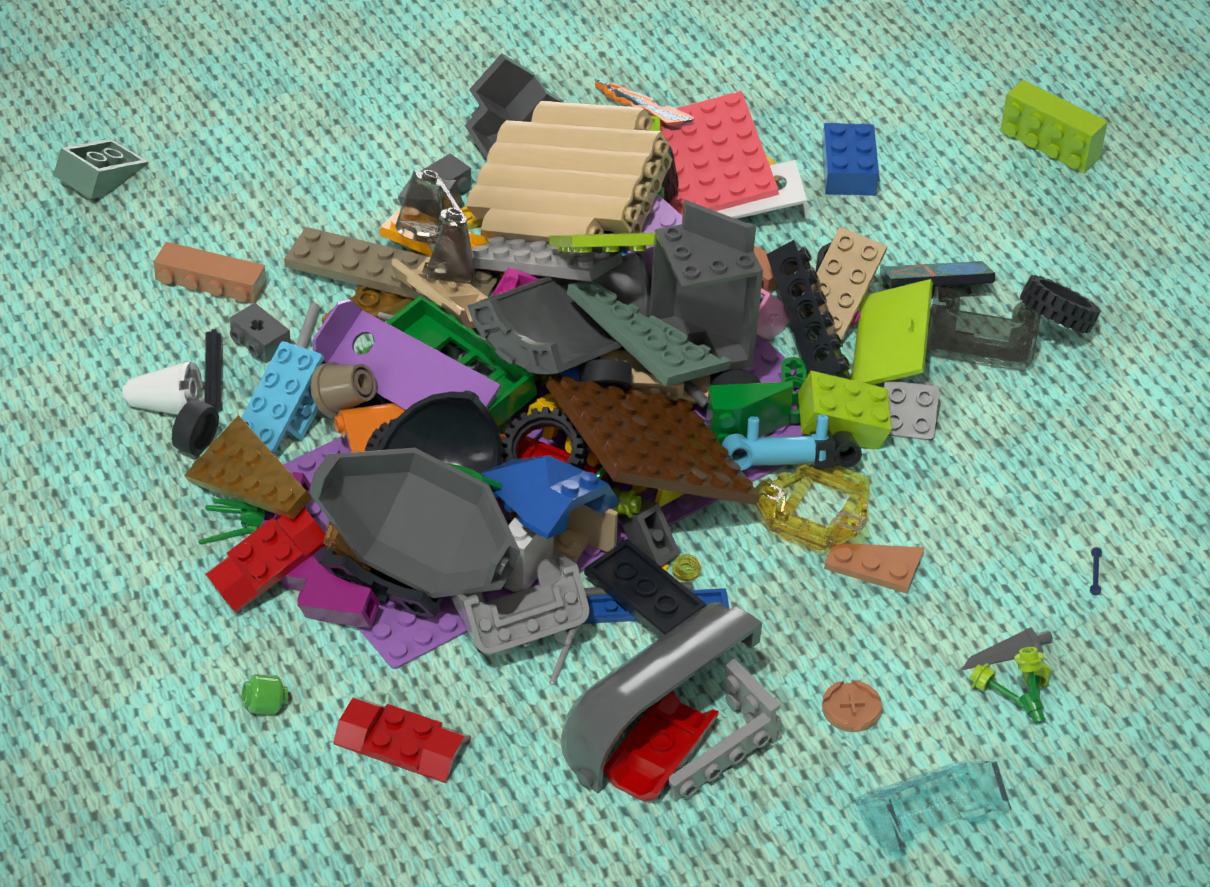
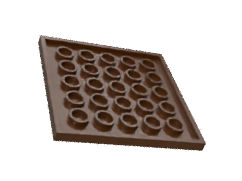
[546,376,761,505]

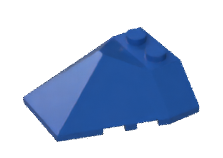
[481,456,620,539]

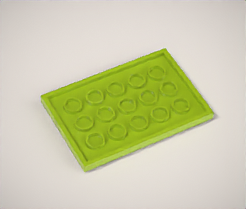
[549,233,655,253]

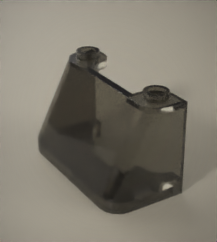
[395,170,475,284]
[926,286,1041,370]

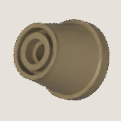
[311,362,376,418]

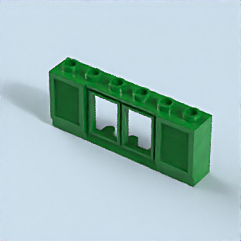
[372,295,537,427]

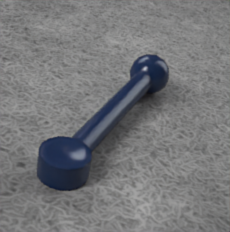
[1089,547,1102,596]

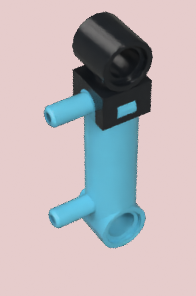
[722,415,862,470]

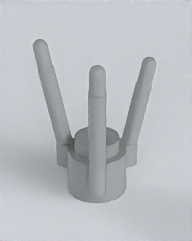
[523,624,582,685]

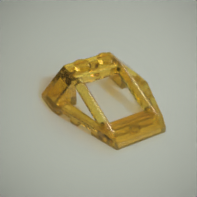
[755,464,870,551]

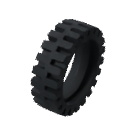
[1020,275,1101,334]
[501,407,588,469]

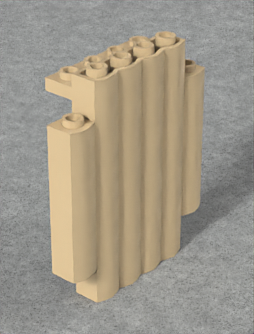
[466,101,672,249]

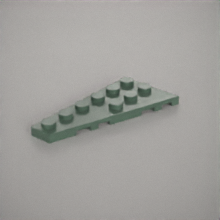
[566,281,732,386]

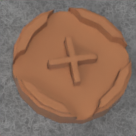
[822,680,882,732]

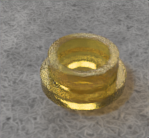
[672,554,701,581]

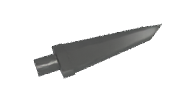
[961,627,1053,670]

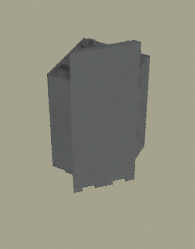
[465,53,563,159]
[649,199,763,385]

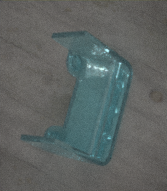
[854,761,1012,852]

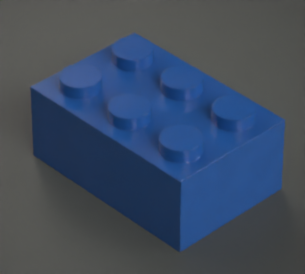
[822,123,879,196]

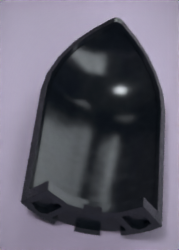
[321,390,502,618]

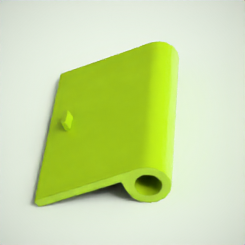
[851,279,933,386]

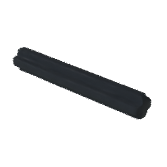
[204,329,221,412]

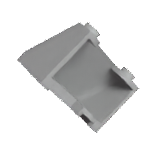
[451,554,589,654]

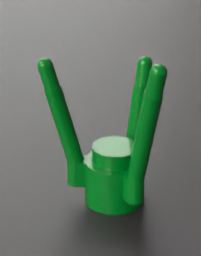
[198,498,265,545]

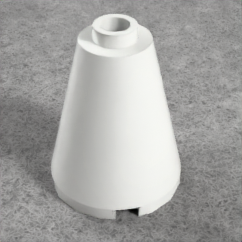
[122,361,203,415]

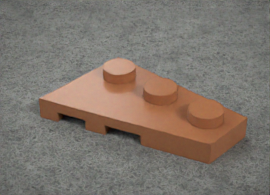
[824,543,924,594]

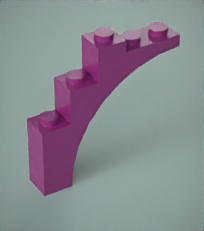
[261,472,380,628]

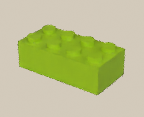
[1000,80,1108,174]

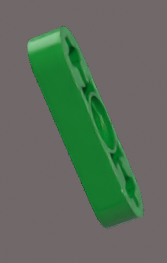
[781,357,807,423]

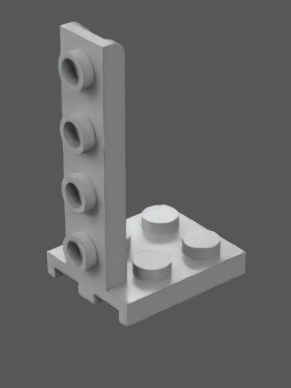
[669,658,782,802]

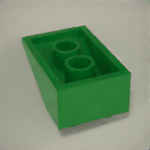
[706,382,793,445]

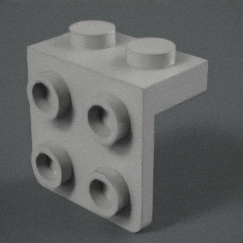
[883,379,940,440]

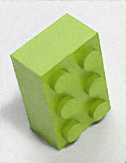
[798,371,892,449]

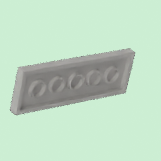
[462,236,623,281]

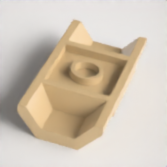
[391,256,488,328]

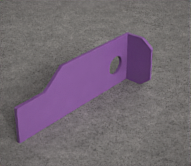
[313,299,502,410]

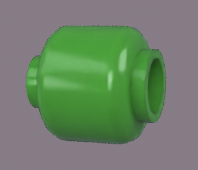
[242,674,288,715]

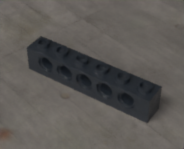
[766,240,851,380]

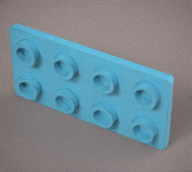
[241,341,324,454]

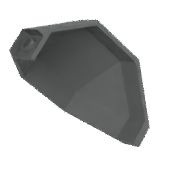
[309,448,520,598]

